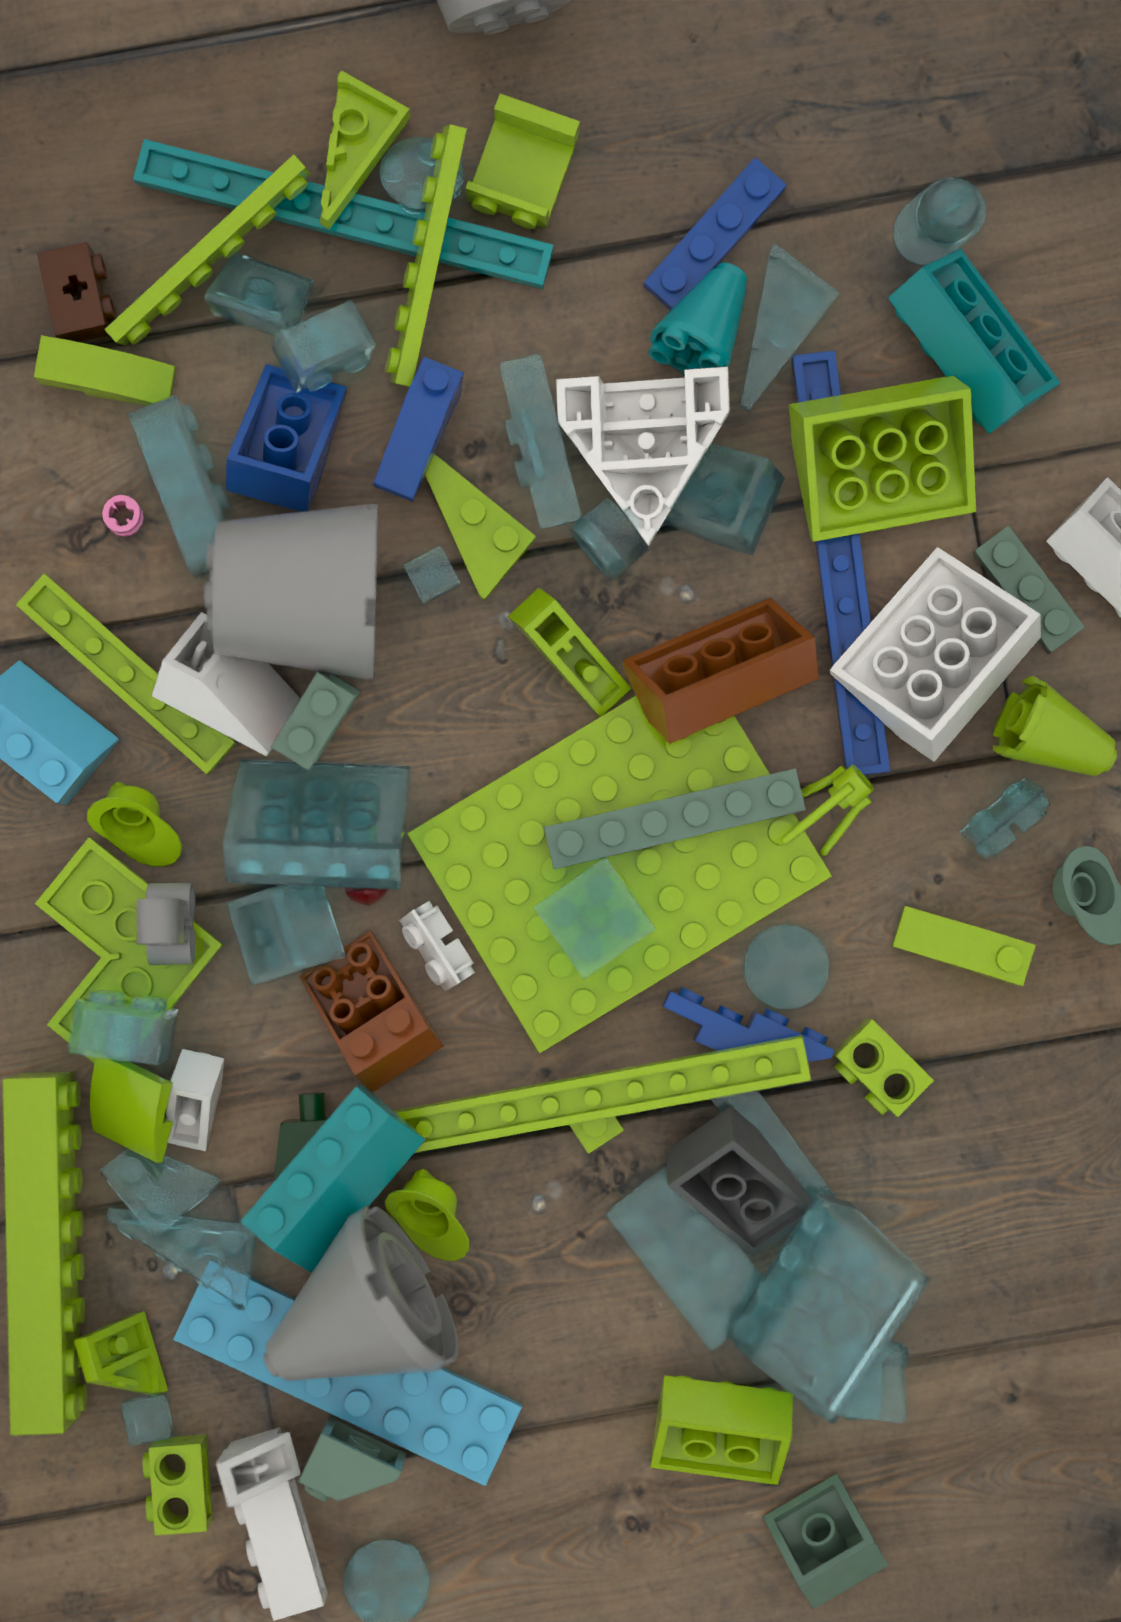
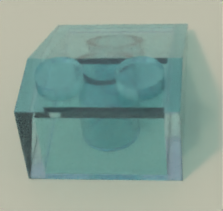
[663,443,785,555]

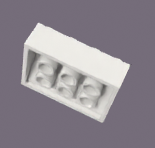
[830,547,1041,762]

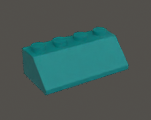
[888,248,1061,434]
[240,1082,426,1273]

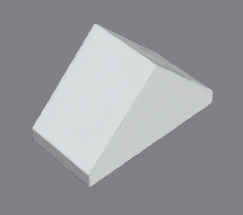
[216,1432,301,1507]

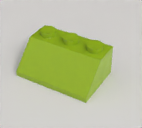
[650,1375,793,1485]

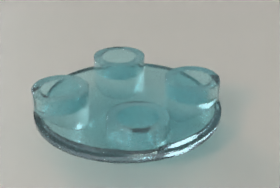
[379,137,464,214]
[744,924,829,1009]
[343,1539,430,1622]

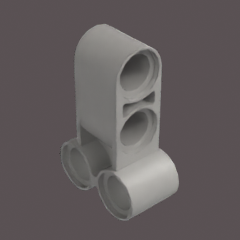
[137,882,196,965]

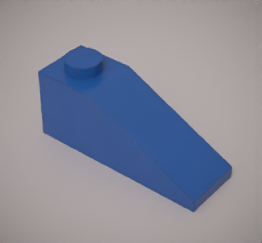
[373,357,464,502]

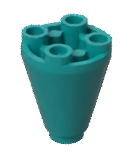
[648,262,748,378]

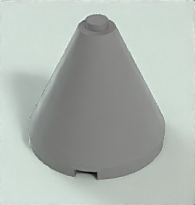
[264,1206,459,1381]

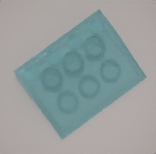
[223,759,410,889]
[726,1193,930,1424]

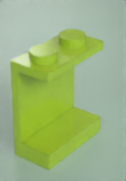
[465,93,580,229]

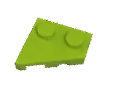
[74,1311,168,1395]

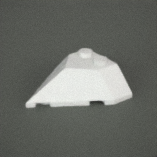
[556,367,730,545]

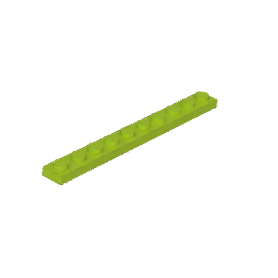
[393,1035,811,1153]

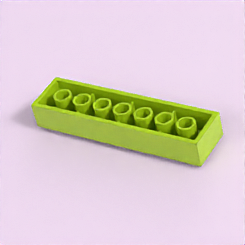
[3,1071,88,1435]

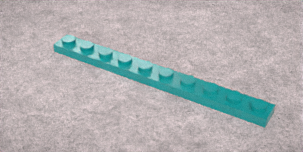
[133,139,554,289]

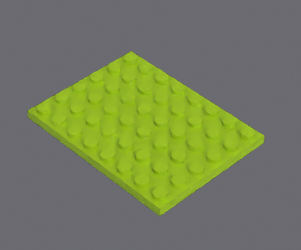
[407,696,832,1054]

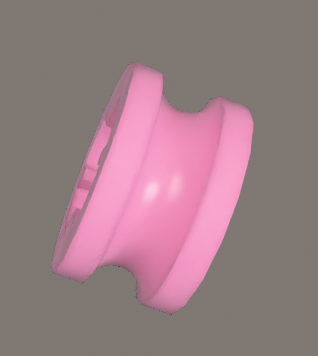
[102,495,144,537]

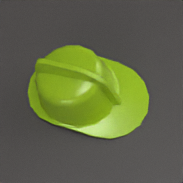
[87,782,182,867]
[385,1169,470,1261]

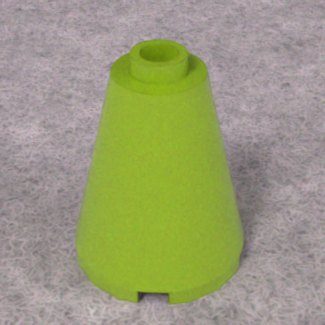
[992,676,1117,776]

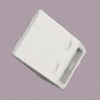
[152,612,301,756]

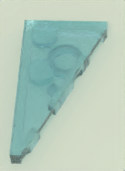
[740,244,840,413]
[106,1208,258,1310]

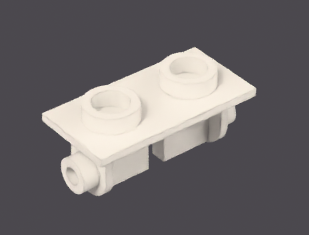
[399,901,475,992]

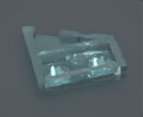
[100,1148,221,1238]

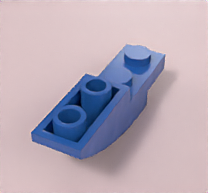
[662,987,835,1062]

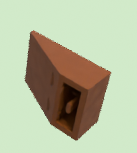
[299,930,444,1092]

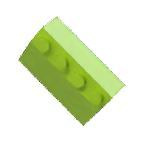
[789,376,976,542]

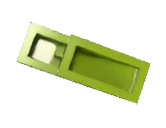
[34,335,176,409]

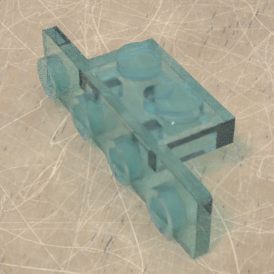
[500,354,581,530]

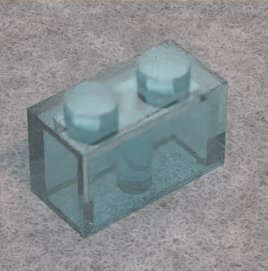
[272,300,376,393]

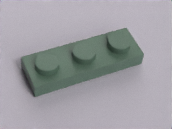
[972,525,1085,654]

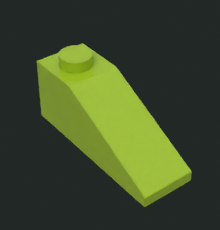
[507,587,632,717]
[892,906,1036,986]

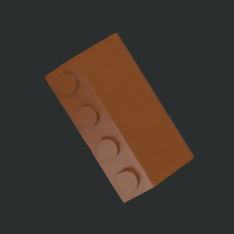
[622,597,819,744]

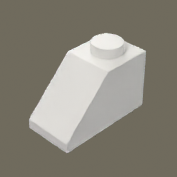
[166,1049,224,1151]

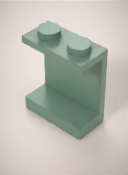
[271,671,361,771]

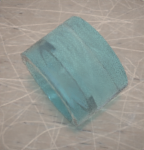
[569,498,649,581]

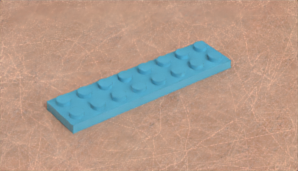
[173,1259,522,1486]

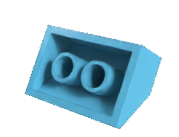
[0,660,120,806]

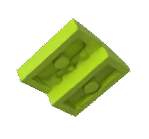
[90,1052,173,1163]

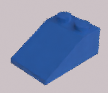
[226,364,347,512]

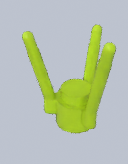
[781,764,874,856]

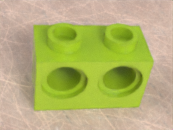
[833,1017,934,1117]
[143,1434,213,1536]

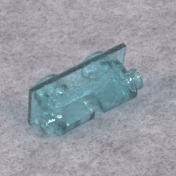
[960,778,1050,859]

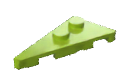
[320,70,411,230]
[425,454,536,601]

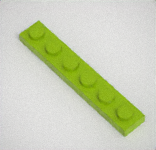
[385,124,467,387]
[104,154,311,345]
[16,573,237,775]

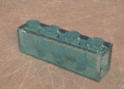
[128,395,230,578]

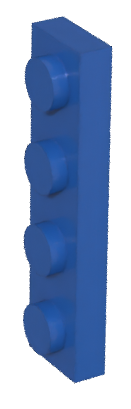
[643,157,787,310]

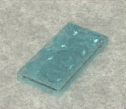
[606,1165,779,1352]

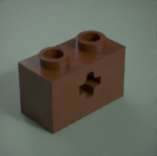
[37,242,116,342]

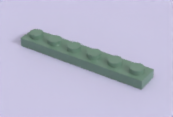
[544,768,806,869]

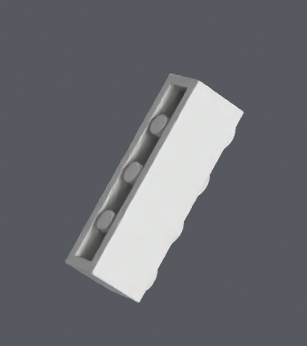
[227,1427,328,1621]

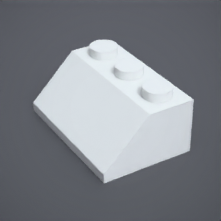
[1046,477,1121,618]

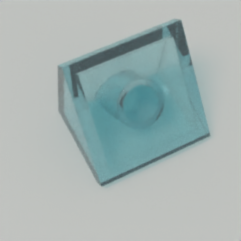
[205,253,314,342]

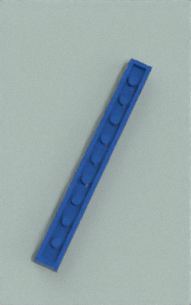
[791,350,890,775]

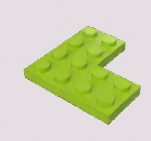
[35,837,224,1064]

